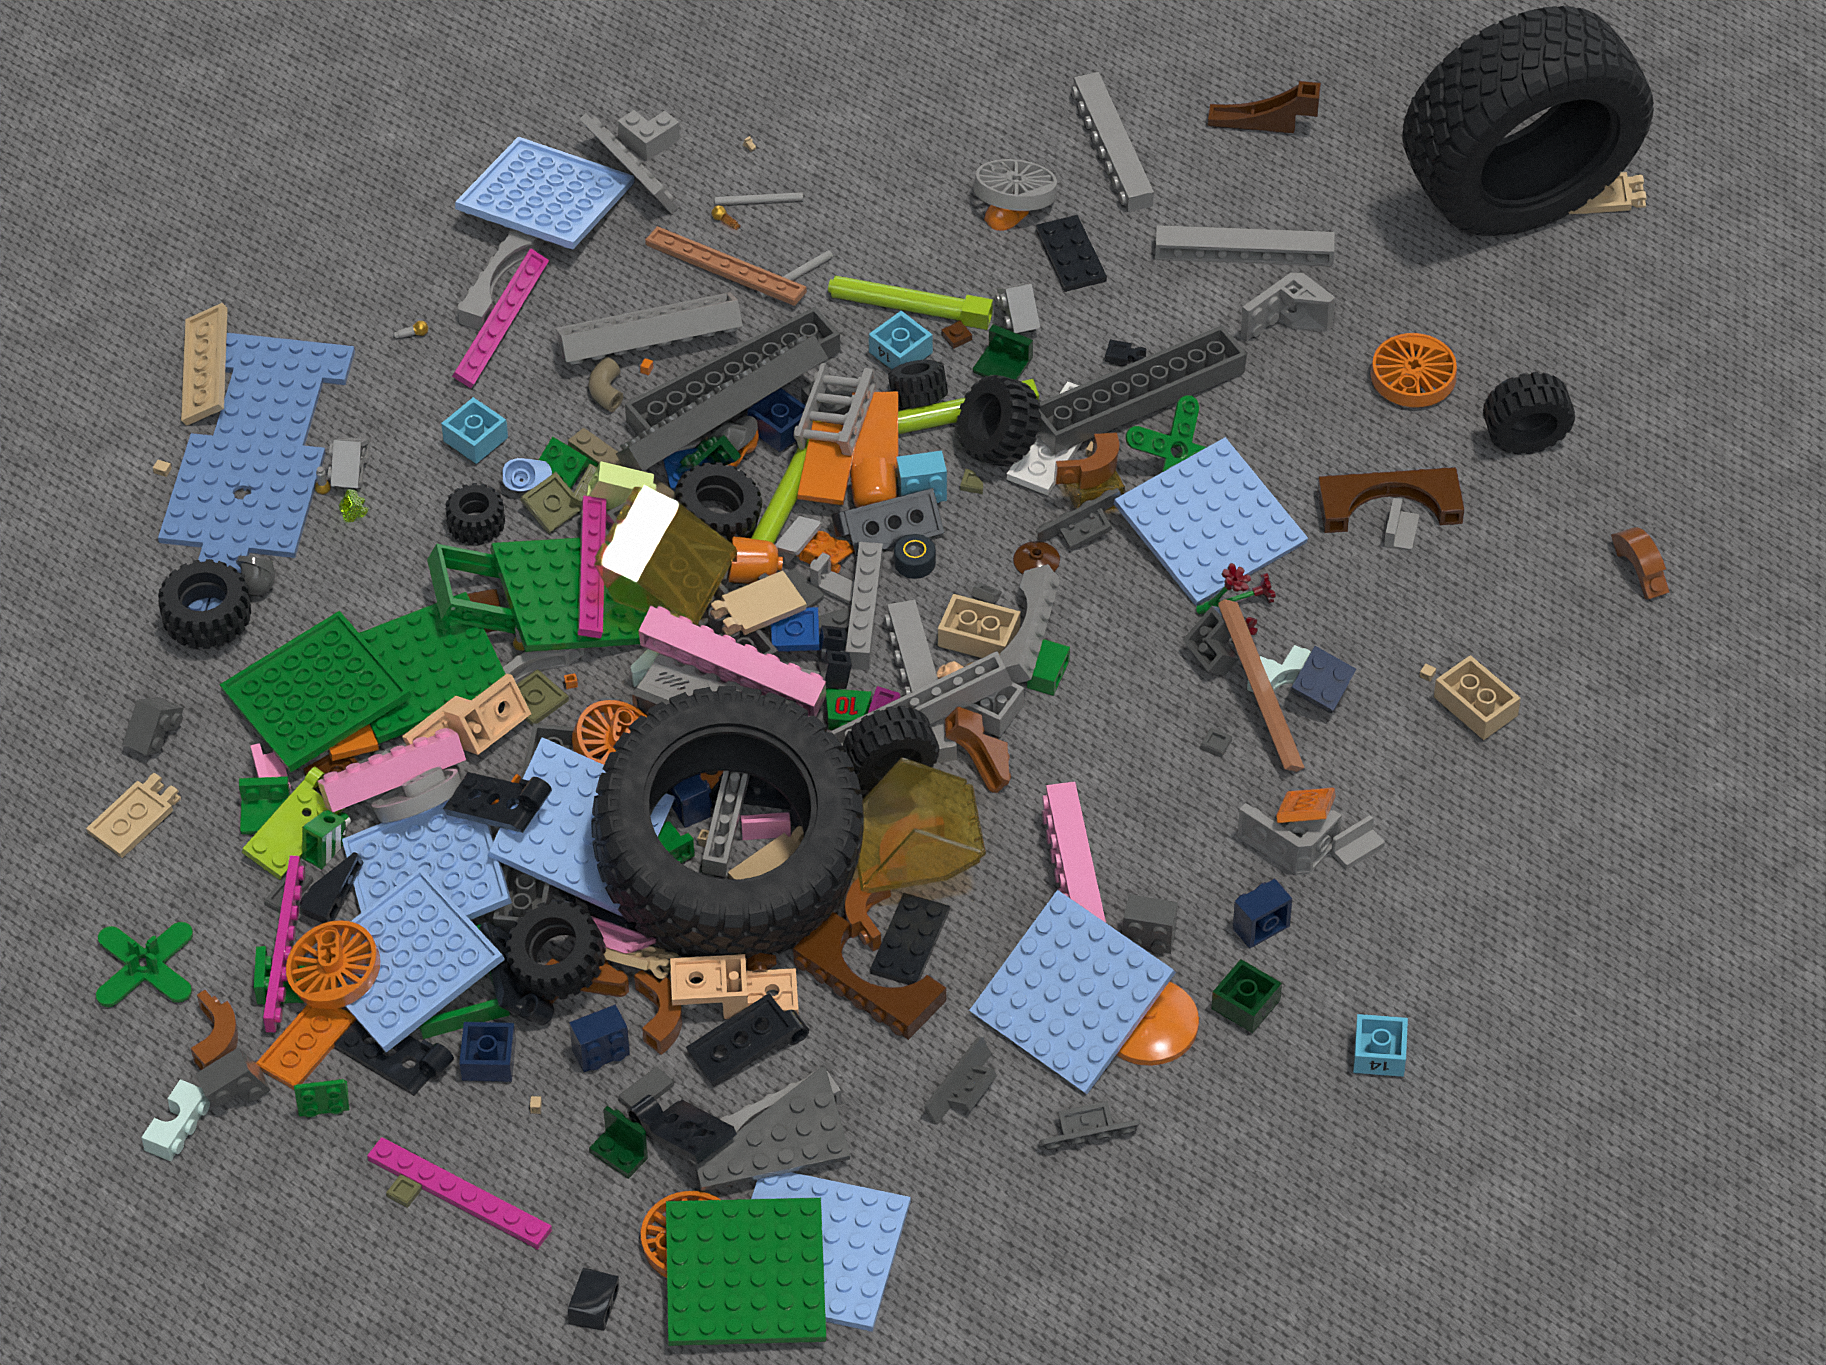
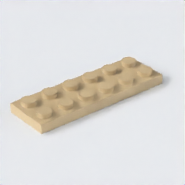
[181,303,227,426]

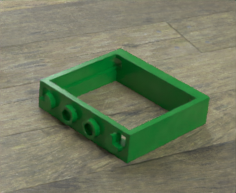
[427,543,516,634]
[419,924,510,1039]

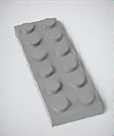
[580,113,678,214]

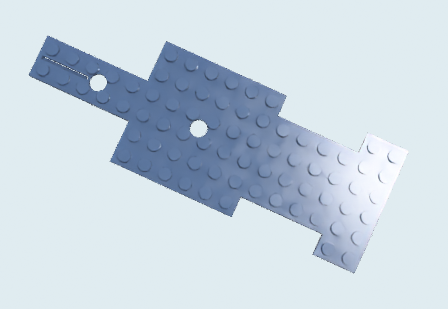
[158,333,355,611]

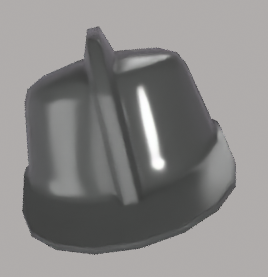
[707,416,758,451]

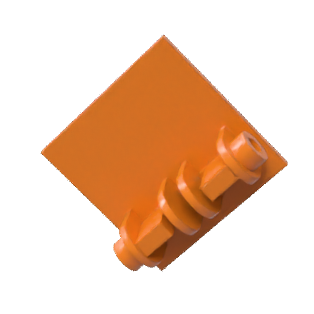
[796,531,854,574]

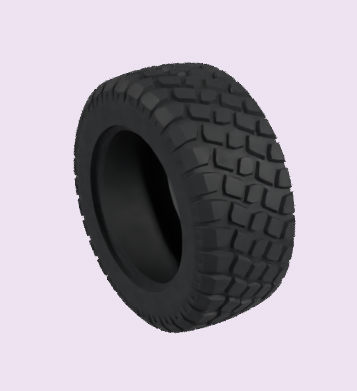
[1402,6,1654,236]
[591,686,864,959]

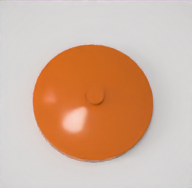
[1116,982,1199,1066]

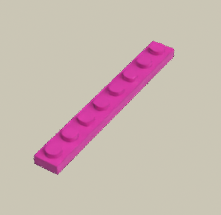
[452,248,549,388]
[578,495,606,638]
[263,856,305,1033]
[367,1137,552,1249]

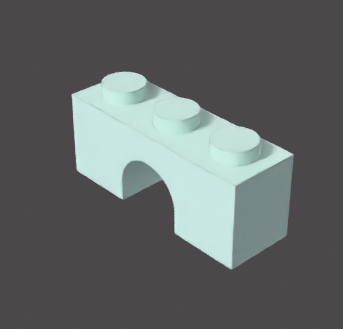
[141,1079,210,1161]

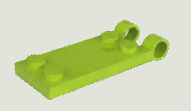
[242,767,346,880]

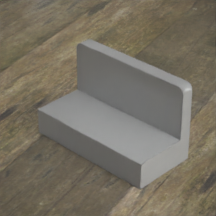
[1384,498,1419,551]
[775,516,822,565]
[1331,815,1385,870]

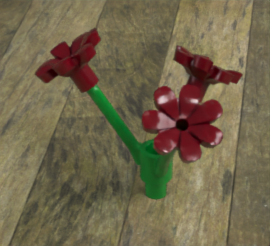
[1196,563,1276,635]

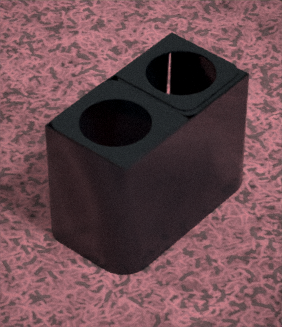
[568,1267,619,1331]

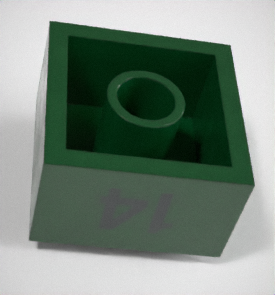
[1211,959,1282,1034]

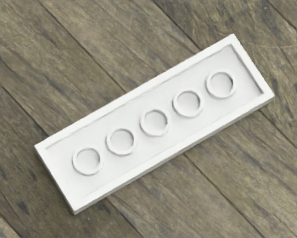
[1007,382,1083,495]

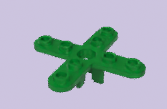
[1125,395,1207,472]
[96,922,193,1007]

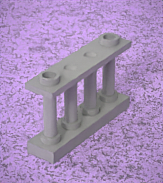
[794,363,877,456]

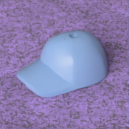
[502,458,552,492]

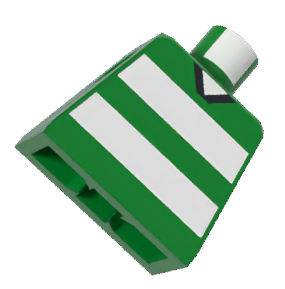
[302,810,351,870]

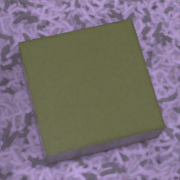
[386,1174,422,1208]

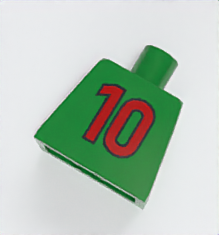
[826,688,872,731]

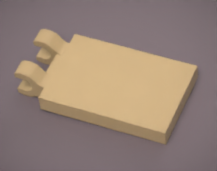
[1569,172,1646,214]
[710,571,807,636]
[86,773,181,858]
[728,826,804,880]
[604,945,679,979]

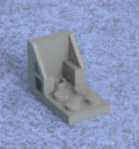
[1241,273,1335,341]
[1238,803,1342,875]

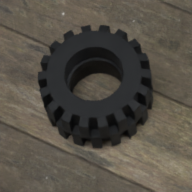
[888,360,948,408]
[445,483,505,545]

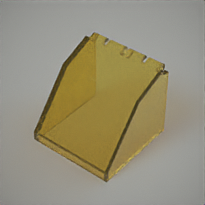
[594,486,738,626]
[857,758,986,893]

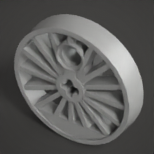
[973,159,1057,211]
[372,767,461,823]

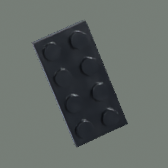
[1036,215,1107,292]
[870,893,950,985]

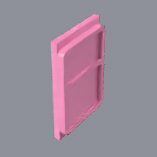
[591,916,656,953]

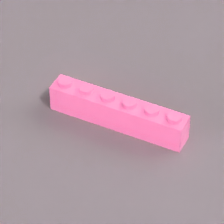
[317,728,466,812]

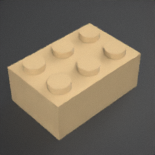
[938,594,1020,658]
[1434,655,1521,740]

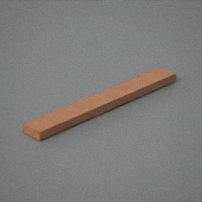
[645,226,807,306]
[1218,599,1305,772]

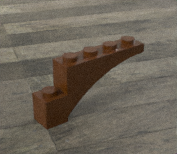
[1208,81,1321,133]

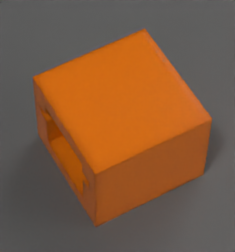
[640,358,654,375]
[564,673,578,690]

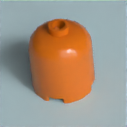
[850,457,897,507]
[729,537,783,584]

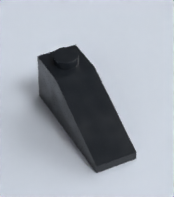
[300,852,364,923]

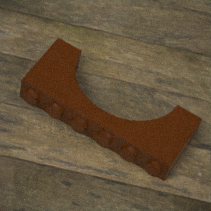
[1317,467,1464,533]
[793,912,946,1040]

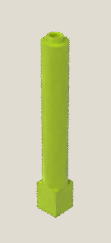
[828,276,993,330]
[898,379,1039,434]
[751,421,821,544]

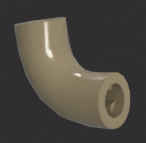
[588,357,623,412]

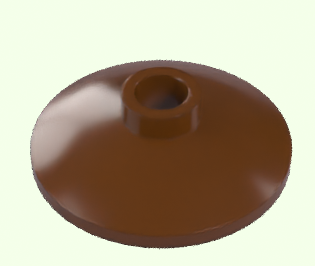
[1013,541,1060,575]

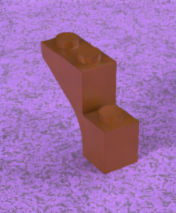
[945,706,1011,793]
[542,958,629,1003]

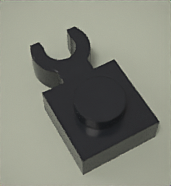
[1105,339,1147,366]

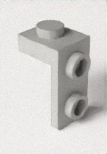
[809,552,854,604]

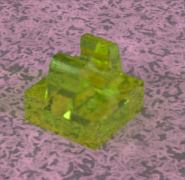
[339,489,369,522]

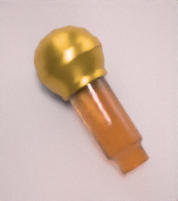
[711,205,741,230]

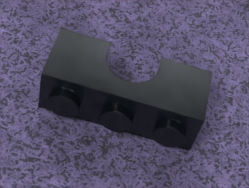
[817,625,852,689]

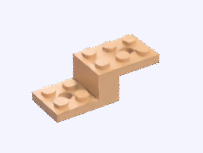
[402,674,531,755]
[670,954,799,1019]

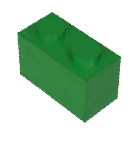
[1027,639,1070,696]

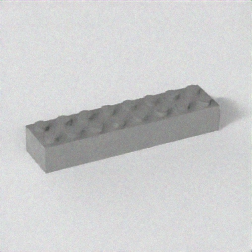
[555,292,743,364]

